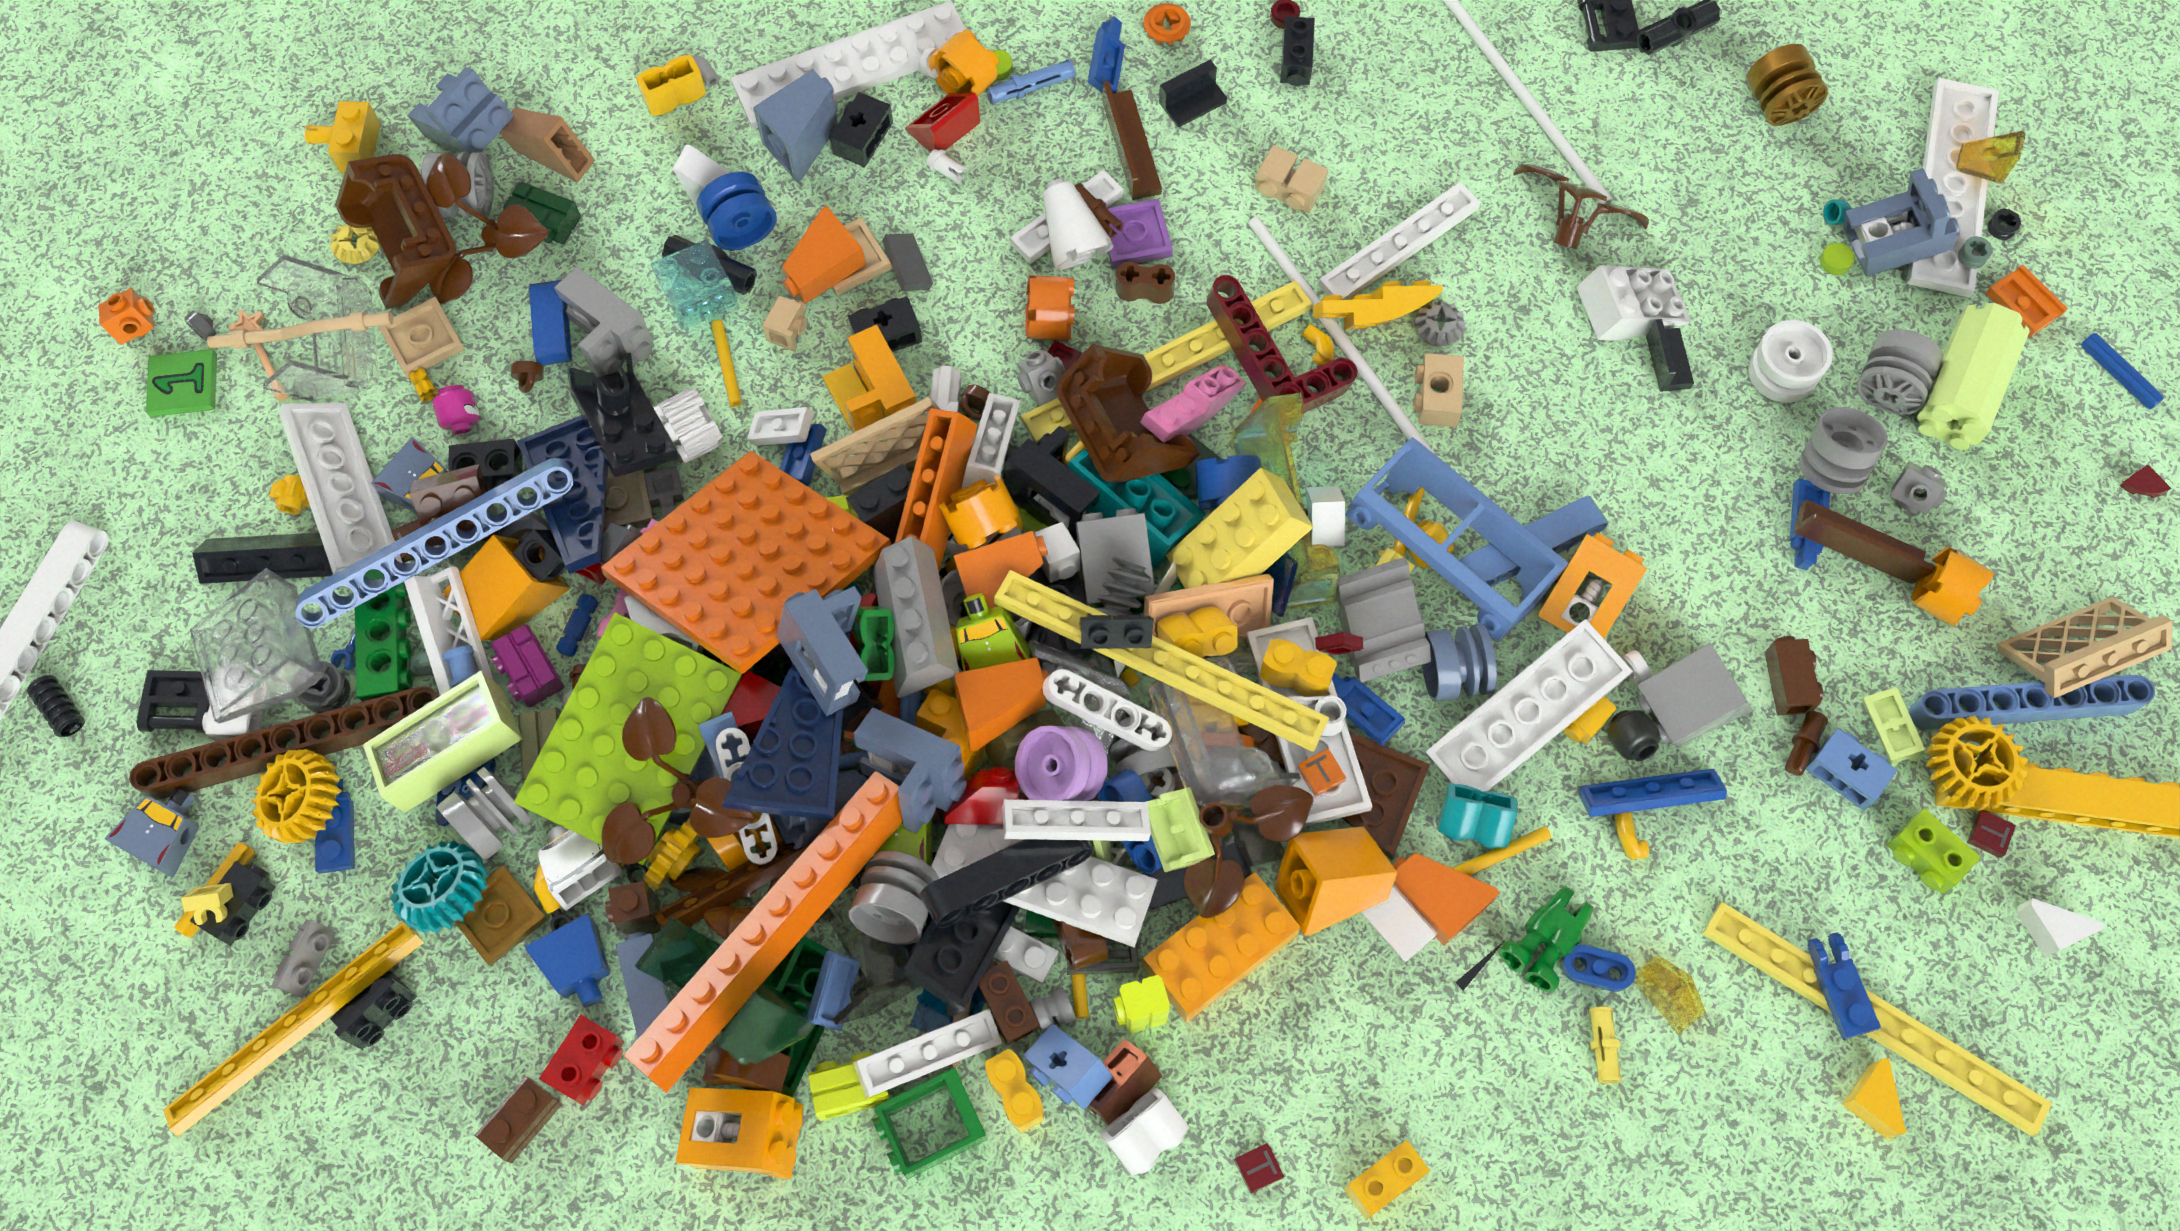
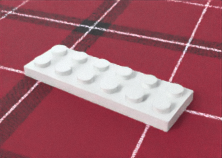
[278,403,402,574]
[1246,617,1372,827]
[1426,619,1633,791]
[931,824,1158,947]

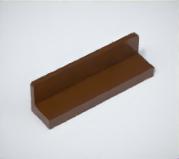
[1102,81,1162,200]
[1793,500,1935,584]

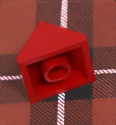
[905,92,980,153]

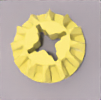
[330,224,380,264]

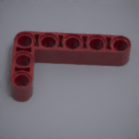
[1206,275,1358,421]

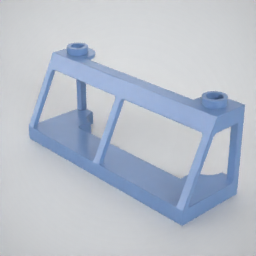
[1345,437,1568,643]

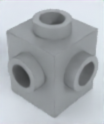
[1017,350,1066,406]
[1890,461,1947,515]

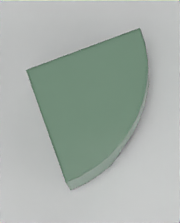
[409,651,434,677]

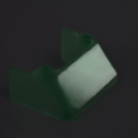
[635,917,816,1066]

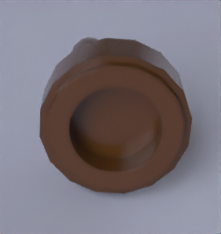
[510,361,544,393]
[960,384,990,420]

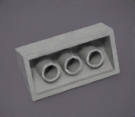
[872,536,959,698]

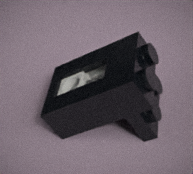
[1003,426,1101,543]

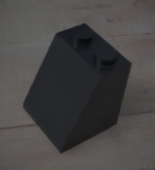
[846,463,912,562]

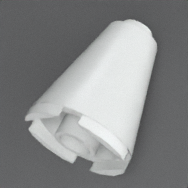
[1042,178,1113,270]

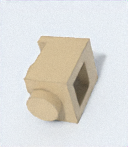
[762,295,807,352]

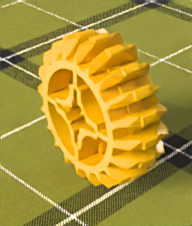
[1925,715,2028,811]
[251,749,342,844]

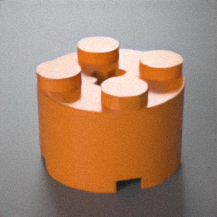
[1025,275,1075,341]

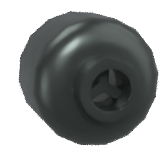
[1608,710,1660,762]

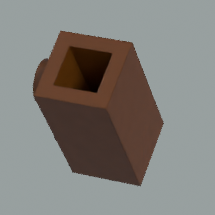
[1764,636,1823,716]
[605,880,663,936]
[977,959,1040,1046]

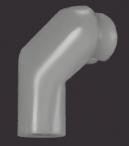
[681,55,719,87]

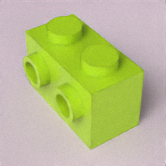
[1886,808,1981,894]

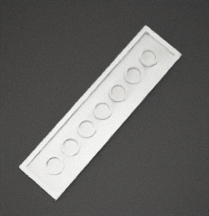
[731,0,966,130]
[1907,78,1999,298]

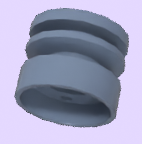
[1422,624,1497,702]

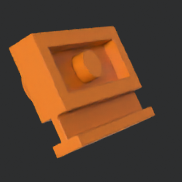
[1985,264,2068,338]

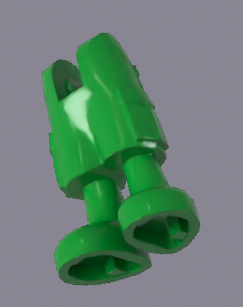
[1498,886,1594,992]

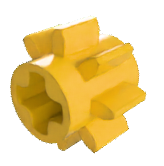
[269,475,310,515]

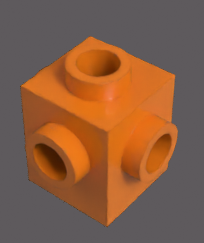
[98,288,155,345]

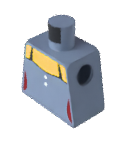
[371,437,448,512]
[105,788,199,878]

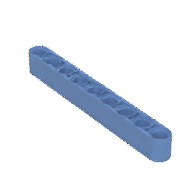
[295,458,573,628]

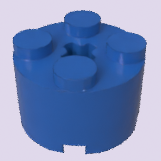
[1195,455,1261,510]

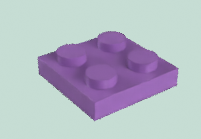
[1107,199,1173,268]

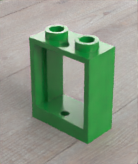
[872,1068,988,1180]

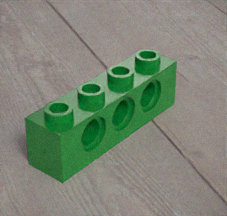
[354,569,413,702]

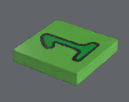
[146,349,217,417]

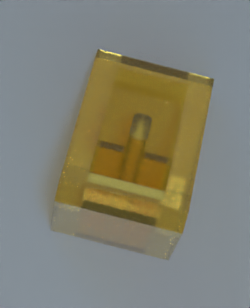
[1956,130,2026,184]
[1634,955,1706,1034]

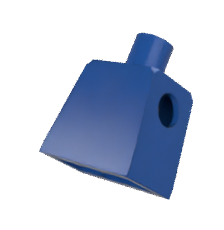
[525,913,610,1008]

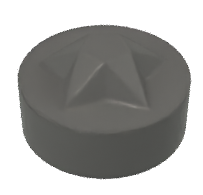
[184,310,217,341]

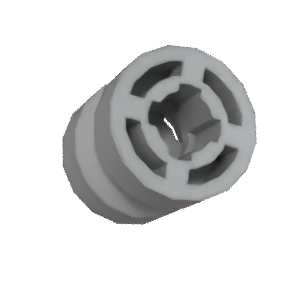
[1029,987,1076,1034]

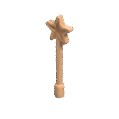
[228,310,289,401]

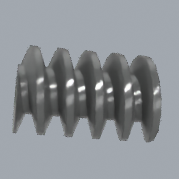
[1094,556,1152,618]

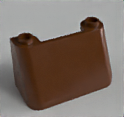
[335,154,456,309]
[1057,344,1200,483]

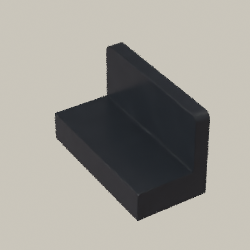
[1159,59,1227,127]
[1646,319,1694,392]

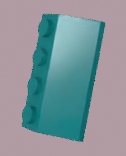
[1067,449,1206,570]

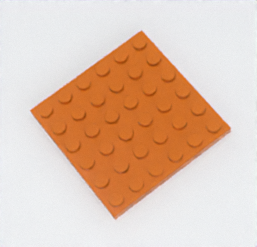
[601,450,891,674]

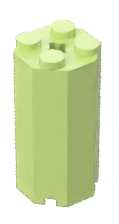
[1916,303,2030,450]

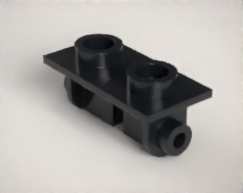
[1079,613,1154,649]

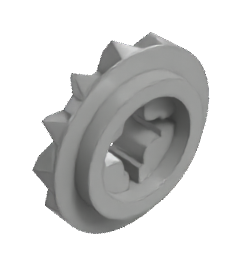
[1415,299,1466,346]

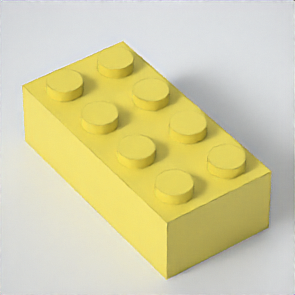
[1166,468,1313,589]

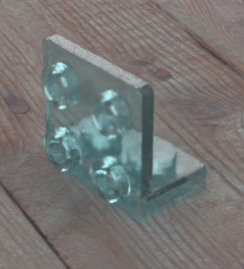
[651,240,739,331]

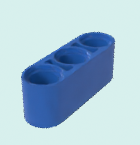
[529,280,572,366]
[1097,769,1163,874]

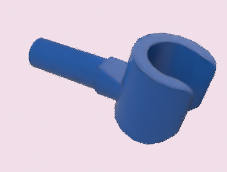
[330,632,356,671]

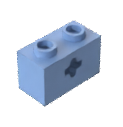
[1805,728,1898,811]
[1023,1023,1113,1110]

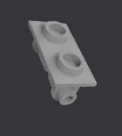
[271,919,336,998]

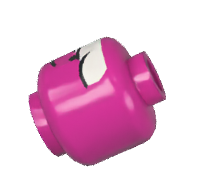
[433,385,480,435]

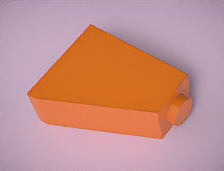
[782,206,866,304]
[953,530,1048,609]
[954,657,1049,751]
[1392,853,1500,946]

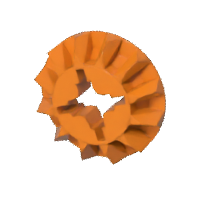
[1144,3,1191,46]

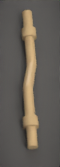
[207,311,393,349]

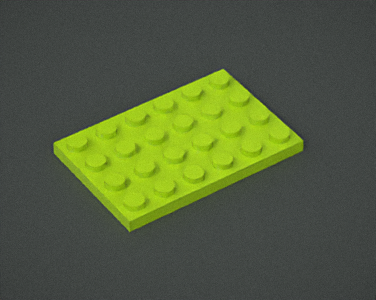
[514,612,743,866]

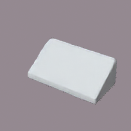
[1361,883,1438,961]

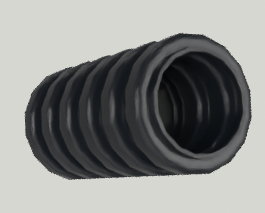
[26,675,85,737]

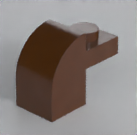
[702,1038,791,1093]

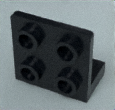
[330,969,417,1050]

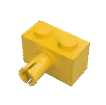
[305,101,380,173]

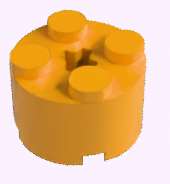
[929,29,999,97]
[939,475,1019,549]
[1911,546,1994,626]

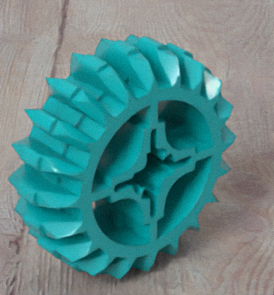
[390,840,488,934]

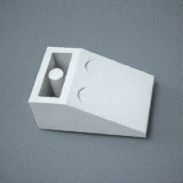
[1576,265,1691,340]

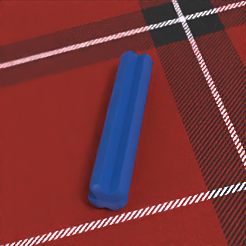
[2081,333,2164,409]

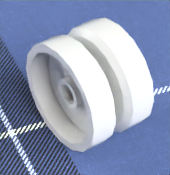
[1748,320,1833,403]

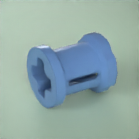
[442,645,478,688]

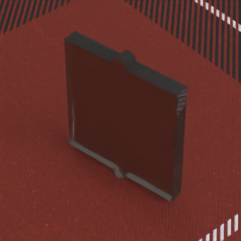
[1229,807,1285,868]

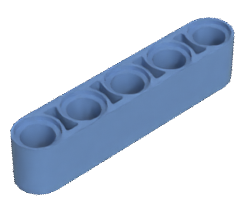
[1459,496,1609,587]

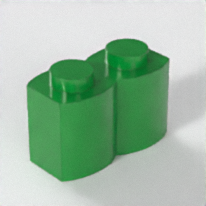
[851,606,895,681]

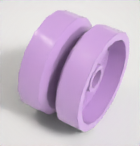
[1015,726,1107,801]

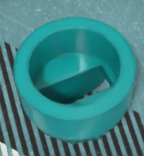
[1823,199,1852,225]

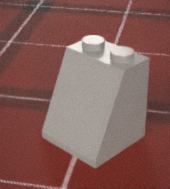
[1075,508,1155,604]
[1637,643,1753,748]

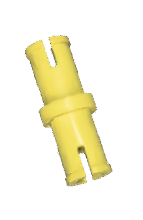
[1589,1006,1622,1084]

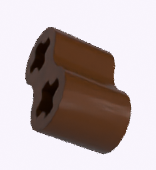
[1115,262,1175,304]
[1052,919,1108,971]

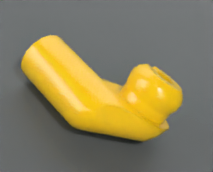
[1302,324,1335,366]
[1614,812,1649,861]

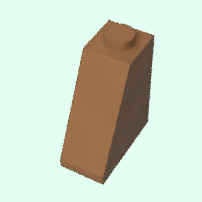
[499,108,595,182]

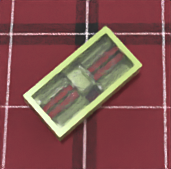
[363,671,523,813]

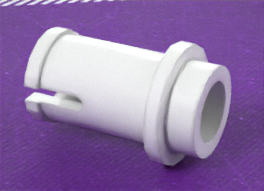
[926,149,967,184]

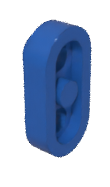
[1561,944,1636,992]

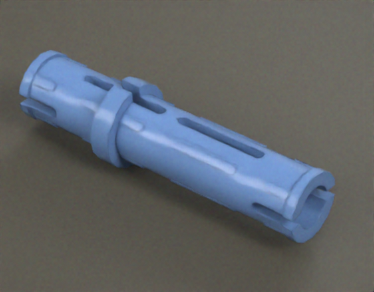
[986,59,1076,105]

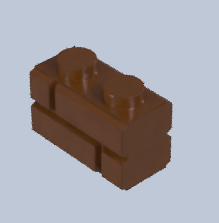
[474,1076,562,1163]

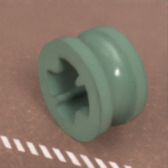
[1958,236,1993,269]

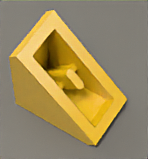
[1842,1058,1906,1139]

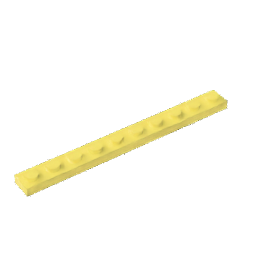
[1021,280,1312,444]
[994,570,1330,752]
[1702,902,2052,1136]

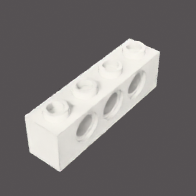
[962,393,1020,488]

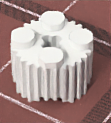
[653,388,723,464]

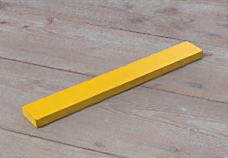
[163,921,424,1137]

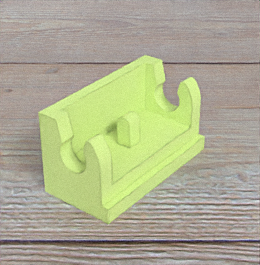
[1862,687,1925,766]
[1146,787,1215,872]

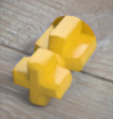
[408,368,438,402]

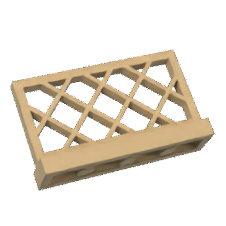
[810,397,941,496]
[1998,597,2172,698]

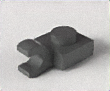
[644,466,684,518]

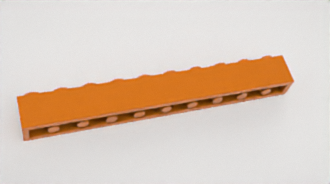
[843,408,978,741]
[623,771,903,1093]

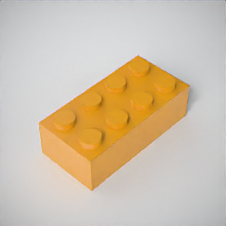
[1142,872,1301,1023]

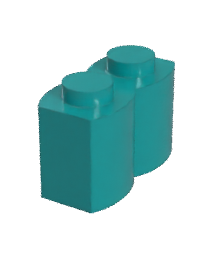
[1438,783,1518,848]

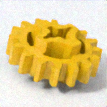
[643,819,701,890]

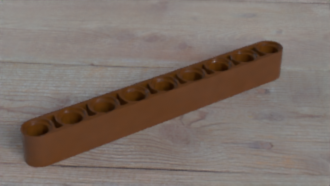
[129,686,439,800]

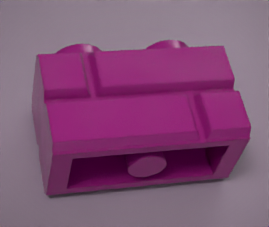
[491,624,565,707]

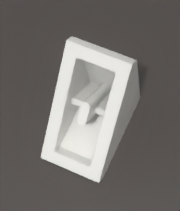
[673,145,728,207]
[1306,486,1345,549]
[2017,898,2104,958]

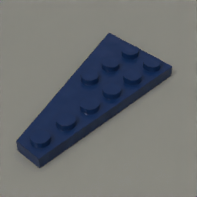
[517,415,608,574]
[722,631,850,820]

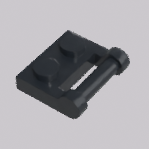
[1577,0,1639,52]
[136,670,217,733]

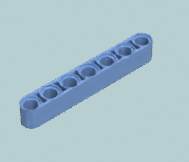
[1909,675,2155,730]

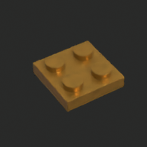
[454,865,549,966]

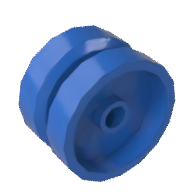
[696,171,777,251]

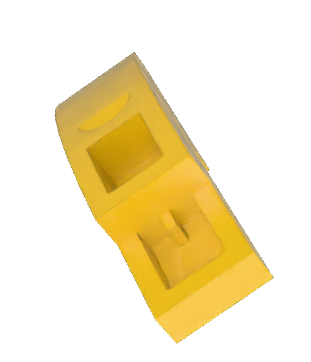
[1313,280,1443,330]

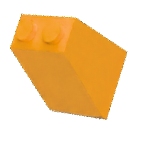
[442,535,570,641]
[1274,826,1397,936]

